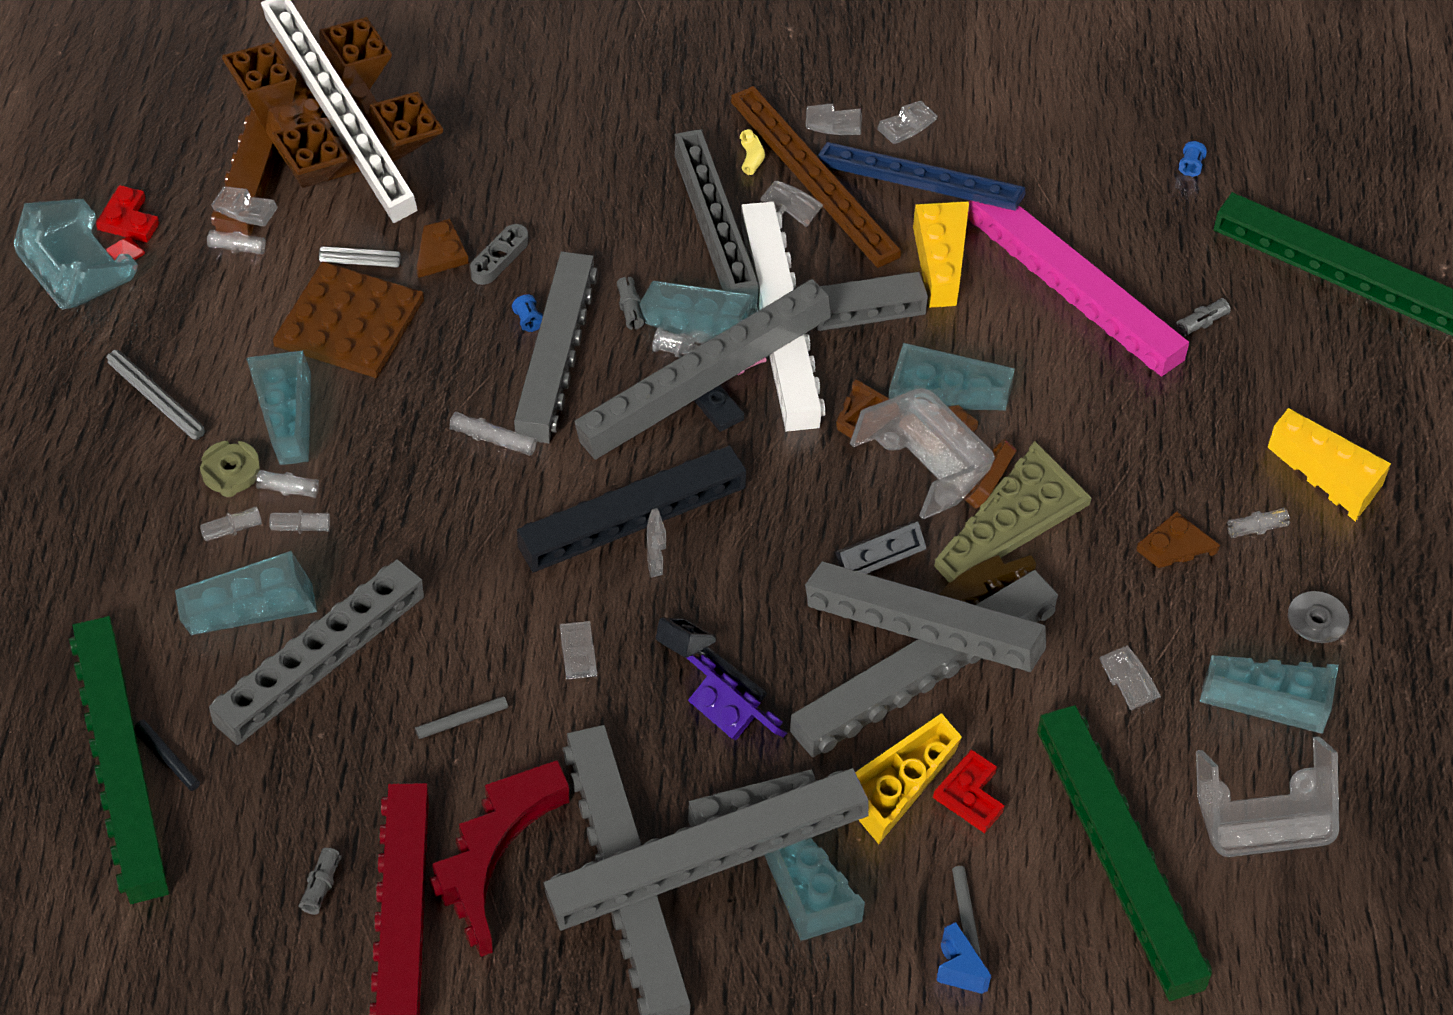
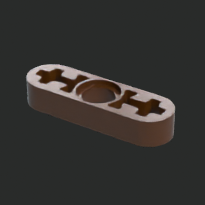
[964,439,1016,509]

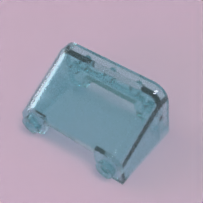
[14,199,138,309]

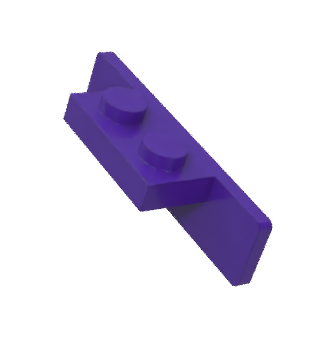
[686,654,787,740]

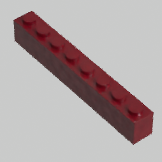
[369,783,429,1015]

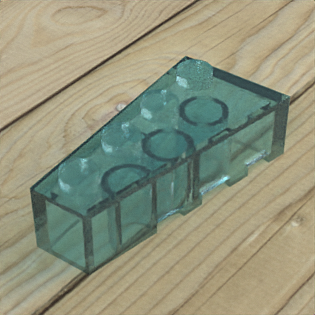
[639,281,758,343]
[889,343,1015,410]
[246,350,311,465]
[175,551,317,635]
[1199,655,1338,734]
[764,838,865,941]

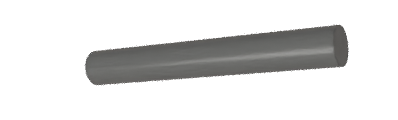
[415,696,508,739]
[952,866,981,958]

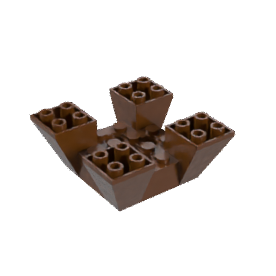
[222,17,444,188]

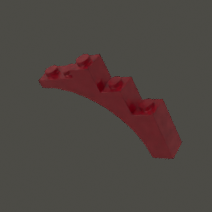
[429,760,569,957]

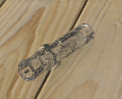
[449,412,537,456]

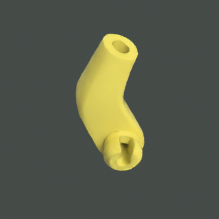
[740,129,765,175]

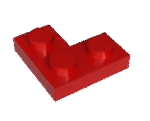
[96,185,159,243]
[933,750,1005,833]

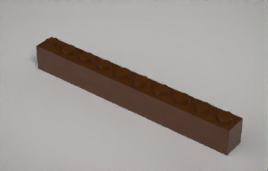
[211,37,302,241]

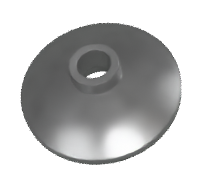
[1288,591,1349,643]

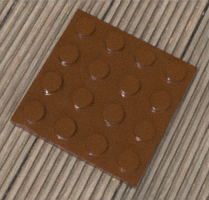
[273,261,424,378]

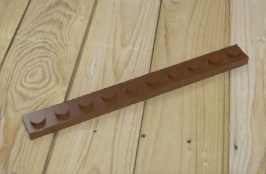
[731,86,901,268]

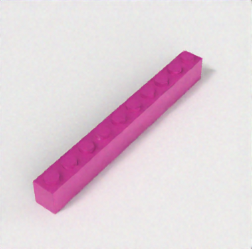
[967,200,1189,377]

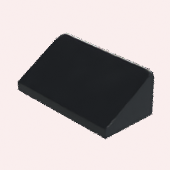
[656,617,716,657]

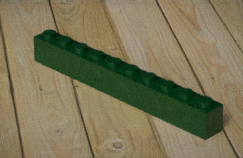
[1213,192,1453,336]
[69,616,169,905]
[1037,705,1212,1002]

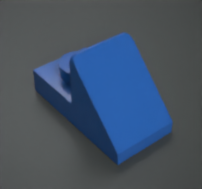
[936,922,991,994]

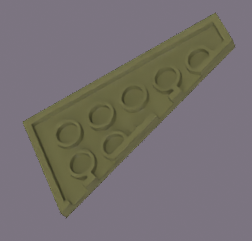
[934,441,1091,583]

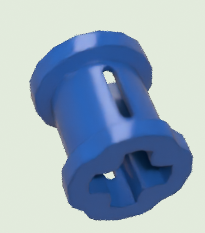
[1179,141,1207,177]
[512,294,543,332]

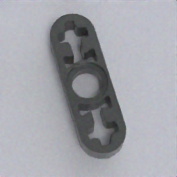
[470,224,528,285]

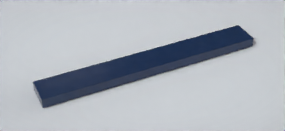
[817,142,1025,211]

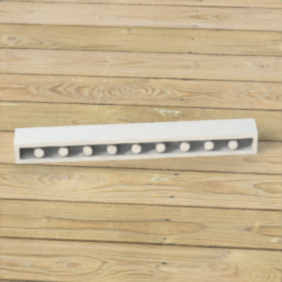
[261,0,418,223]
[741,202,825,432]

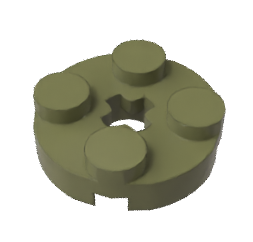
[200,441,261,497]

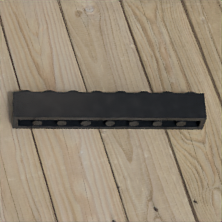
[517,446,746,573]

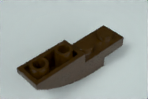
[939,555,1037,605]

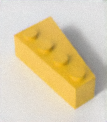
[913,201,969,308]
[1268,408,1391,522]
[855,713,962,844]

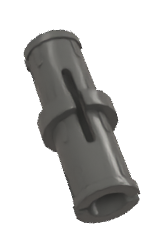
[617,277,644,330]
[1176,298,1231,337]
[299,848,342,915]

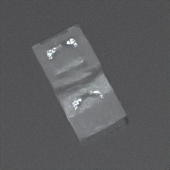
[877,101,937,144]
[806,104,862,135]
[760,181,823,227]
[211,186,277,226]
[647,508,666,578]
[560,621,597,680]
[1099,646,1161,711]

